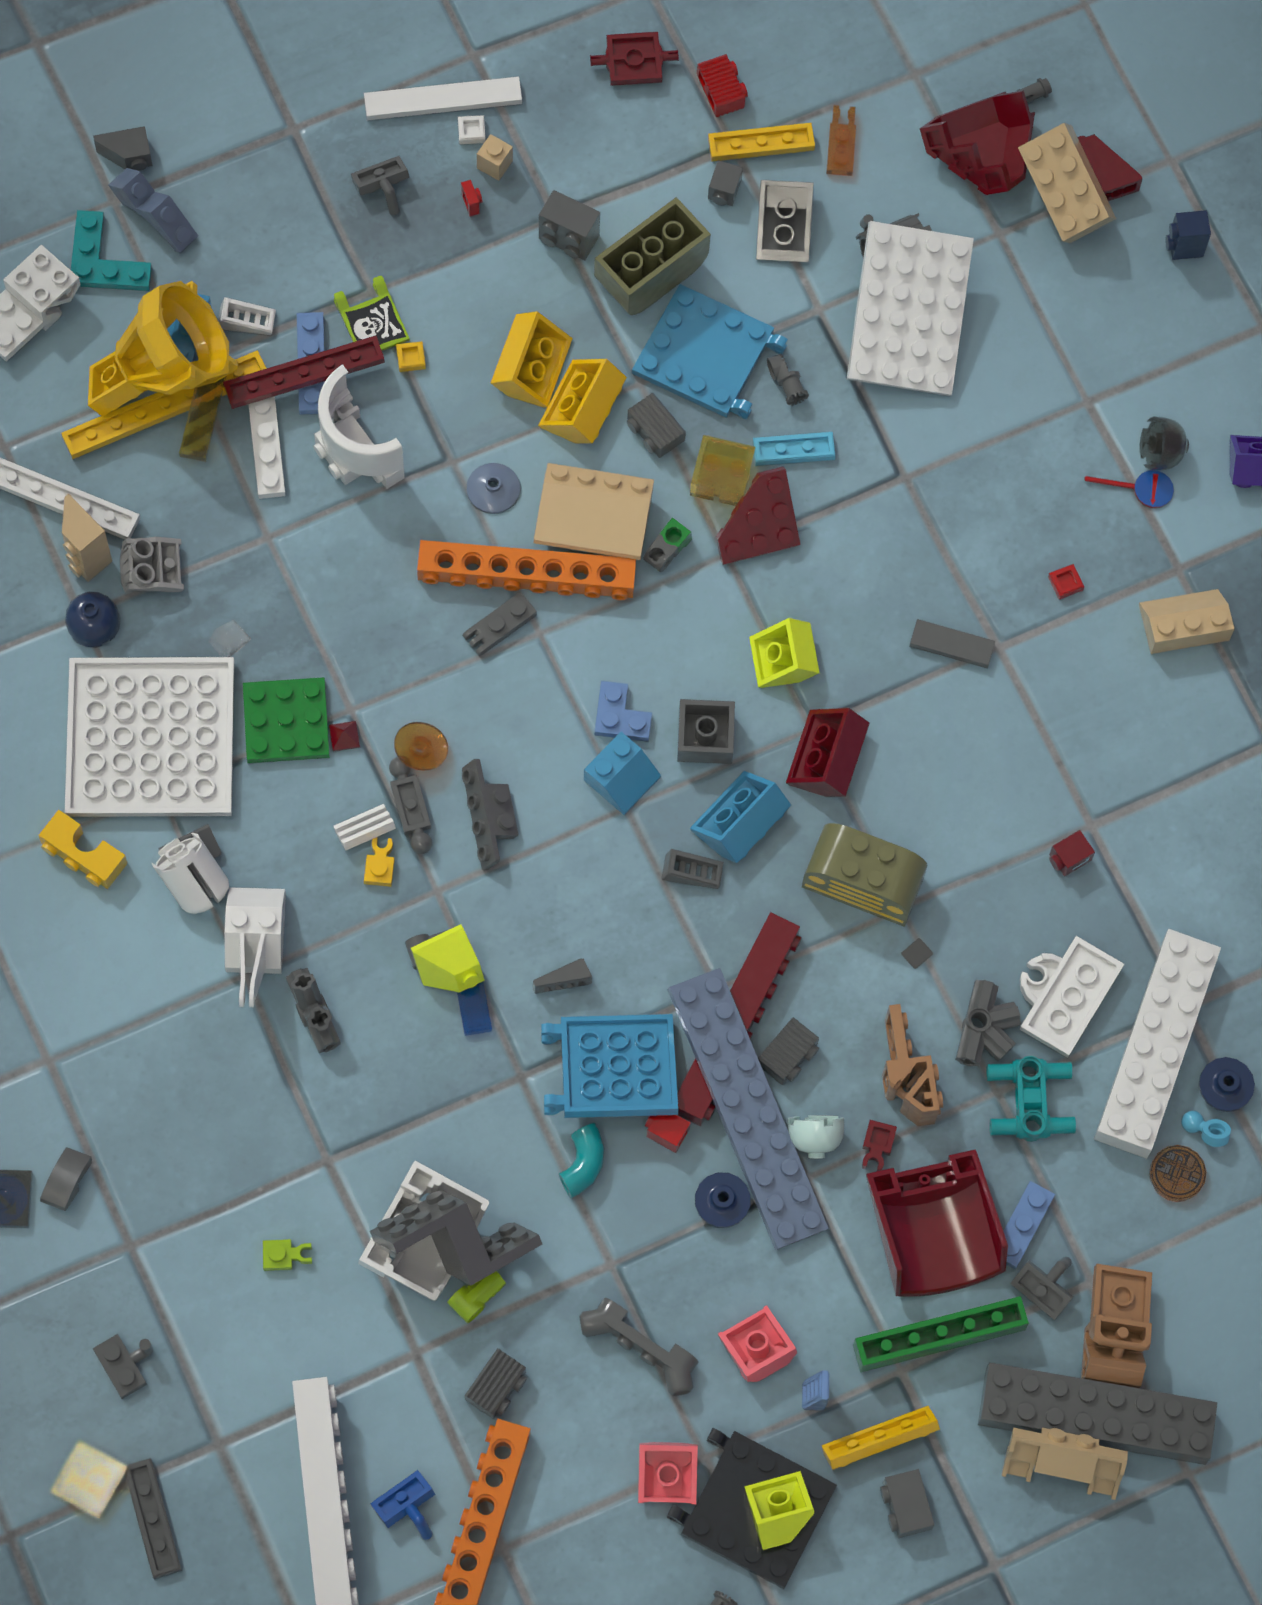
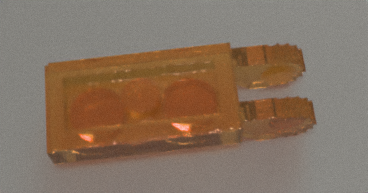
[826,105,856,176]

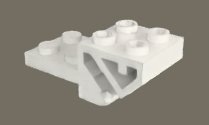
[0,245,81,362]

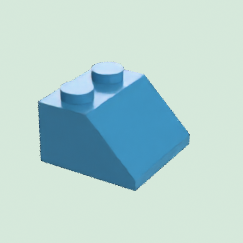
[584,731,661,815]

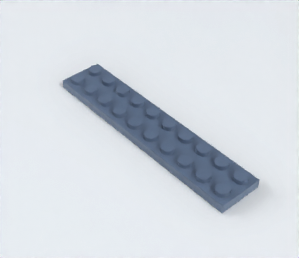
[667,968,829,1250]

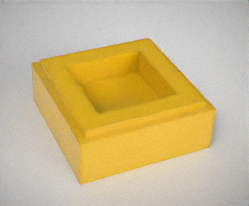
[396,341,426,372]

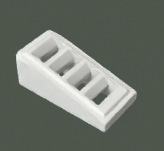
[218,297,276,335]

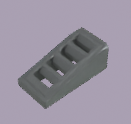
[662,849,724,889]
[533,958,592,994]

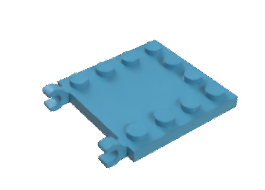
[632,284,788,419]
[541,1014,678,1118]

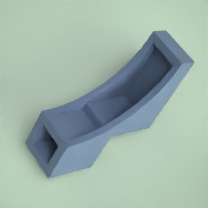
[108,168,199,253]

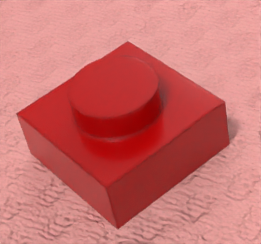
[461,180,483,217]

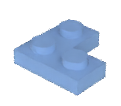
[594,681,652,742]

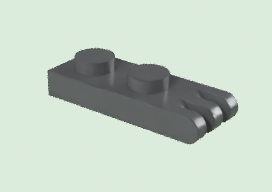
[462,592,537,656]

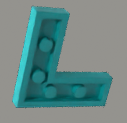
[71,210,152,291]

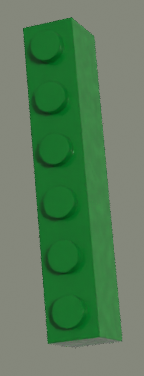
[853,1296,1029,1373]

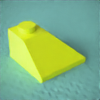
[411,924,485,992]
[744,1471,814,1550]

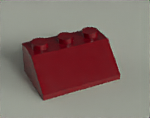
[786,708,870,797]

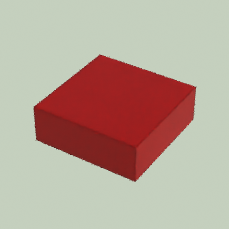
[1048,564,1084,600]

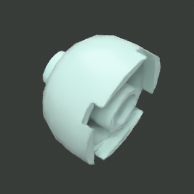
[788,1115,844,1159]

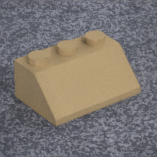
[62,494,112,582]
[1139,589,1234,654]

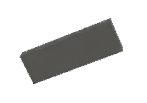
[909,619,995,669]

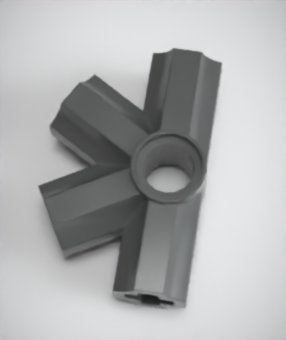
[286,968,341,1053]
[955,980,1021,1066]

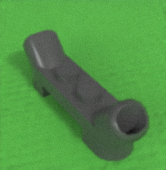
[579,1298,699,1396]

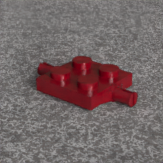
[590,32,679,86]

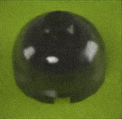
[1139,416,1189,470]

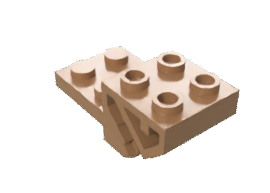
[882,1004,943,1126]
[1081,1264,1152,1388]

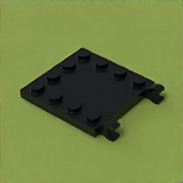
[667,1428,837,1589]

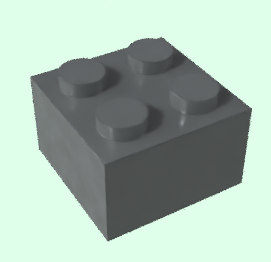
[539,190,600,261]
[677,699,735,764]

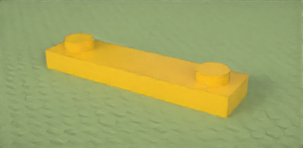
[708,123,815,162]
[821,1406,940,1470]

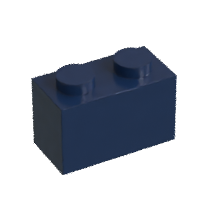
[1165,210,1211,260]

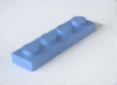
[297,312,325,415]

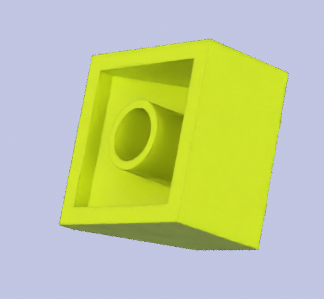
[749,618,820,688]

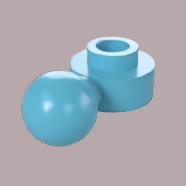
[1181,1111,1231,1147]

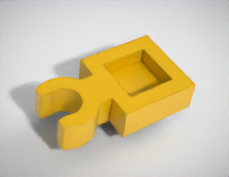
[364,837,395,887]

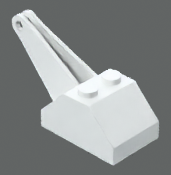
[224,888,286,1008]

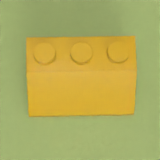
[490,311,573,408]
[538,359,627,444]

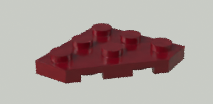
[716,467,801,565]

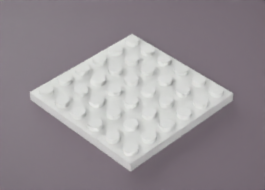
[65,657,234,817]

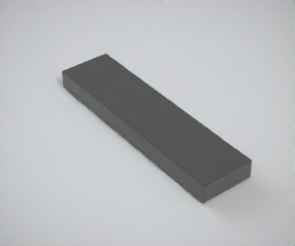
[123,1458,182,1579]

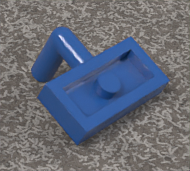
[370,1470,436,1540]

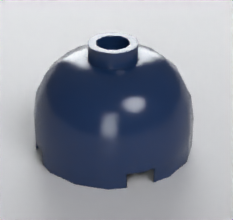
[65,592,120,648]

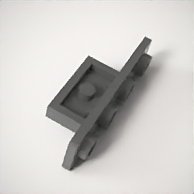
[462,759,518,870]

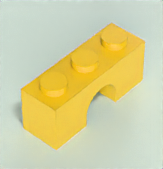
[38,809,128,889]

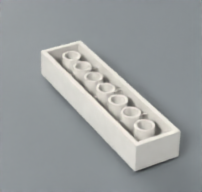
[1094,929,1221,1159]
[292,1377,359,1605]

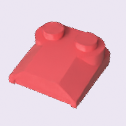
[718,1305,797,1382]
[638,1442,698,1504]

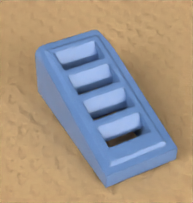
[802,1371,829,1410]

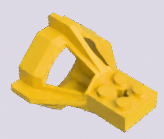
[88,281,238,417]

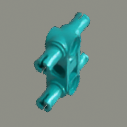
[986,1056,1076,1142]

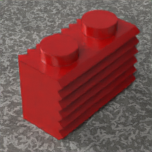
[696,54,748,117]

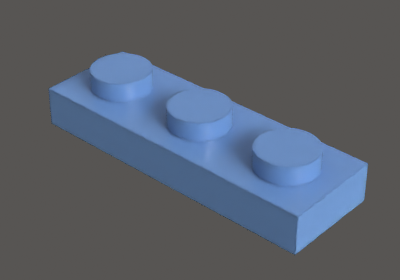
[1003,1181,1055,1270]

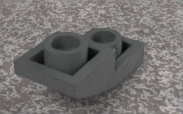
[40,1147,92,1211]

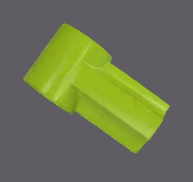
[447,1271,506,1324]

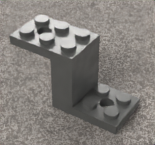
[369,1191,542,1286]

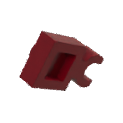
[862,1120,897,1171]

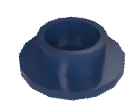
[1199,1057,1255,1112]
[695,1172,751,1228]

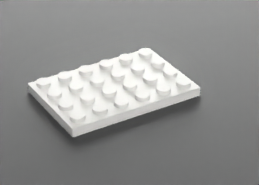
[847,221,974,396]

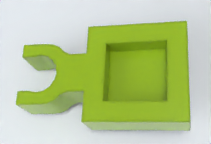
[263,1239,312,1271]

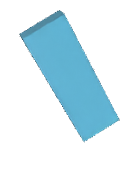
[753,432,835,466]

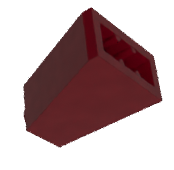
[1077,134,1143,201]

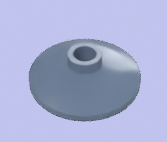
[467,463,520,514]

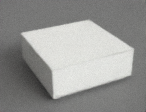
[458,116,485,144]

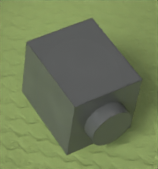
[708,160,743,206]

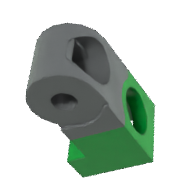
[643,517,692,572]

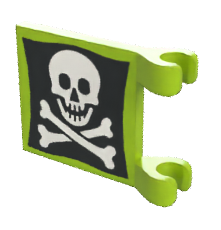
[334,276,410,351]

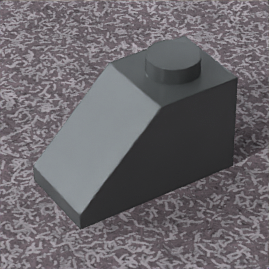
[93,126,153,171]

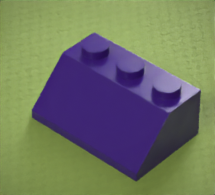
[1229,435,1262,488]

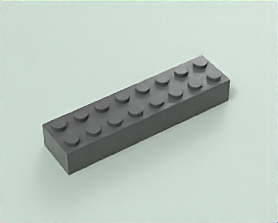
[978,1362,1218,1465]

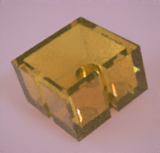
[690,435,755,506]

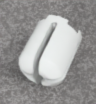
[152,833,229,914]

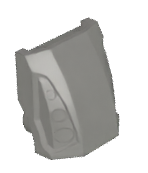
[120,537,184,593]

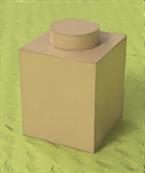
[477,134,513,181]

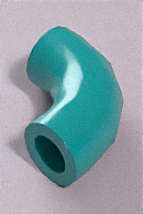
[559,1123,605,1198]

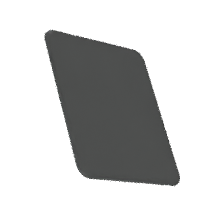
[901,938,933,969]

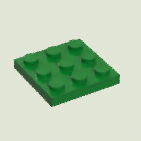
[243,677,330,763]

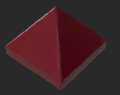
[329,721,360,752]

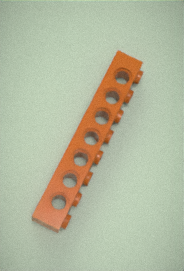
[417,540,636,600]
[434,1418,531,1605]

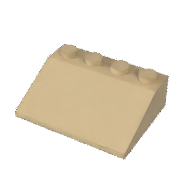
[533,463,654,560]

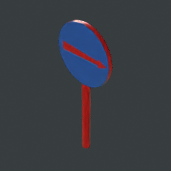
[1084,470,1174,508]

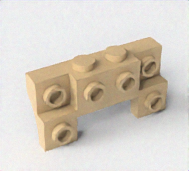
[1002,1428,1128,1500]

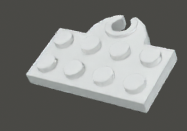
[1019,936,1124,1058]

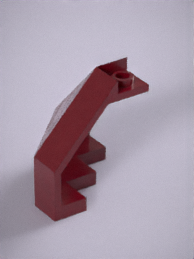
[919,90,1035,195]

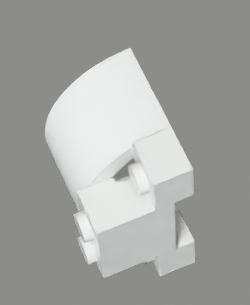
[313,365,405,489]
[358,1161,489,1301]

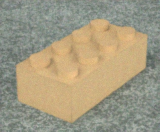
[1018,123,1116,243]

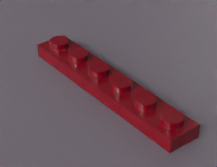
[223,335,385,409]

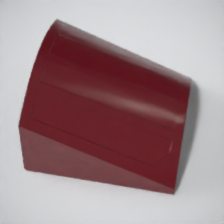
[866,1149,1008,1297]

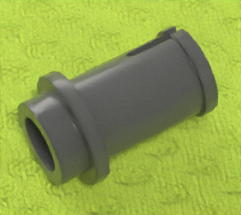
[1017,78,1052,103]

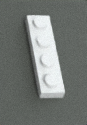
[249,396,286,499]

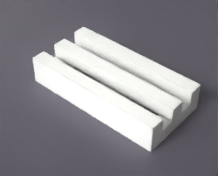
[334,804,396,851]

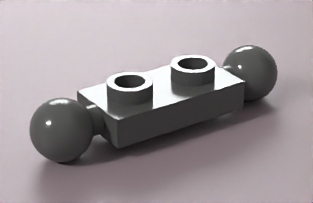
[389,757,432,854]

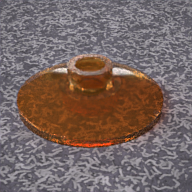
[394,722,448,771]

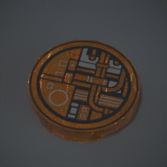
[1149,1145,1207,1202]

